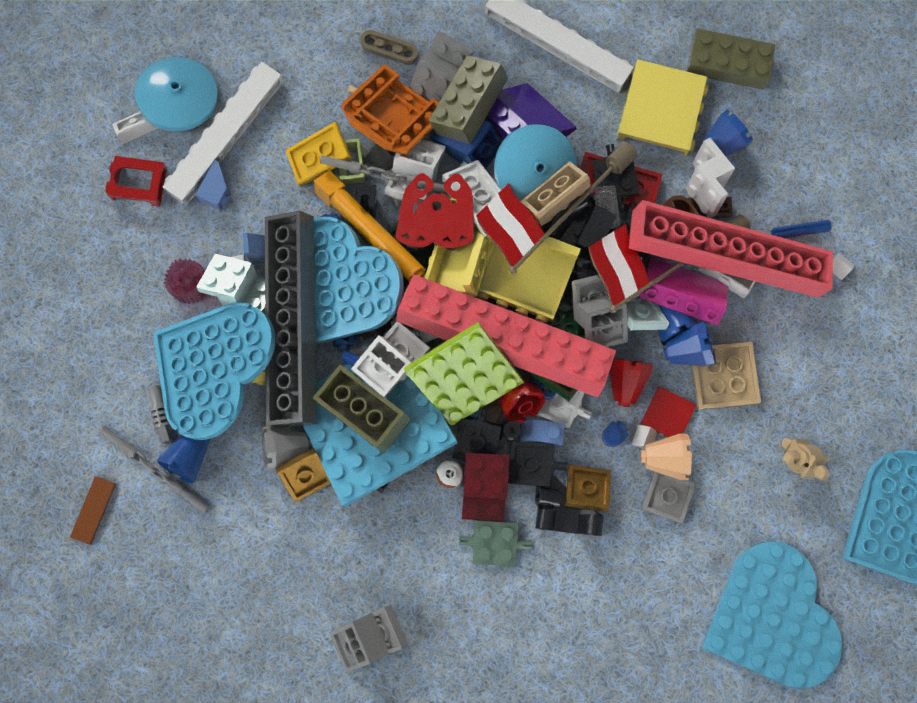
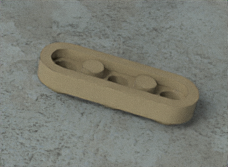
[361,30,418,65]

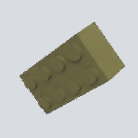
[686,28,776,90]
[428,55,508,144]
[313,365,411,454]

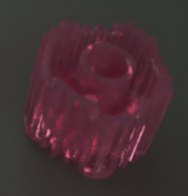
[163,258,206,304]

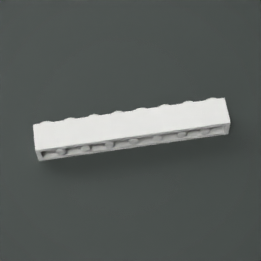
[484,0,634,93]
[163,62,283,206]

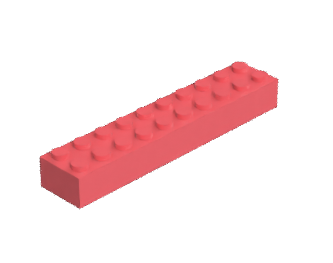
[629,200,833,298]
[396,274,616,398]

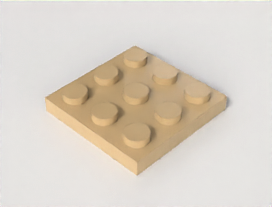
[691,342,761,410]

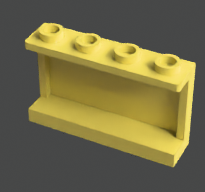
[423,222,493,297]

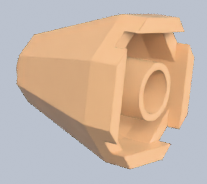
[640,434,692,480]

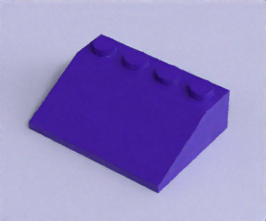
[485,83,577,140]

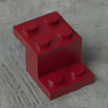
[462,453,509,522]

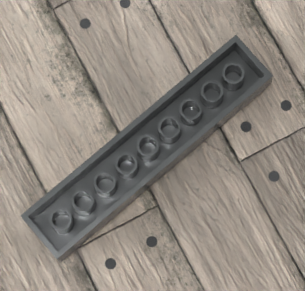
[265,210,317,427]

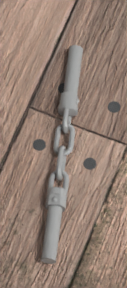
[320,155,447,194]
[99,426,210,513]

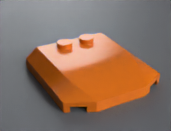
[341,64,439,155]

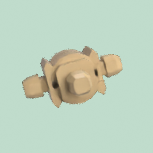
[781,438,830,480]

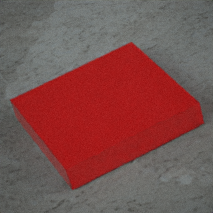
[640,386,696,438]

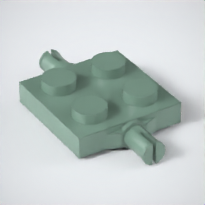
[459,520,532,567]

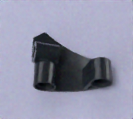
[535,475,604,536]

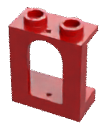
[106,156,167,207]

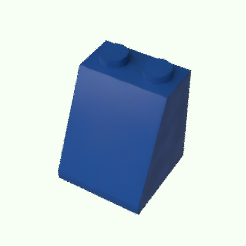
[431,120,502,170]

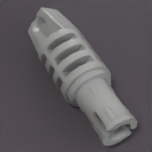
[147,385,174,444]

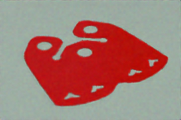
[396,173,473,248]

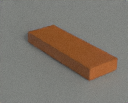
[70,476,116,545]

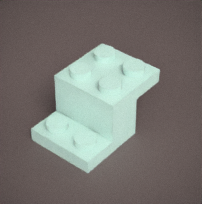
[197,254,265,313]

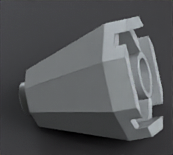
[261,426,312,472]

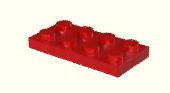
[580,152,663,207]

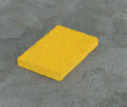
[285,121,352,187]

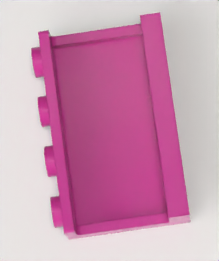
[639,256,728,325]

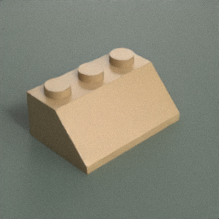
[521,161,591,226]

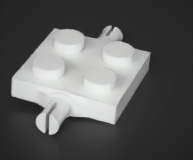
[536,385,592,430]

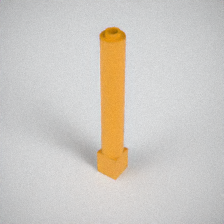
[314,170,425,283]

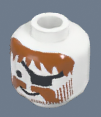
[436,461,464,489]

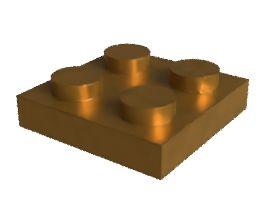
[275,448,331,502]
[565,464,611,512]

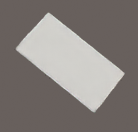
[113,112,158,144]

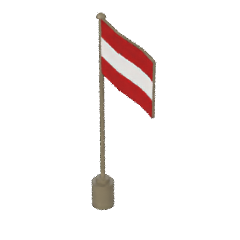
[476,142,637,274]
[589,215,751,313]

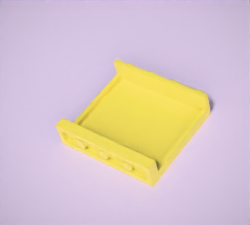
[616,59,709,157]
[477,236,580,323]

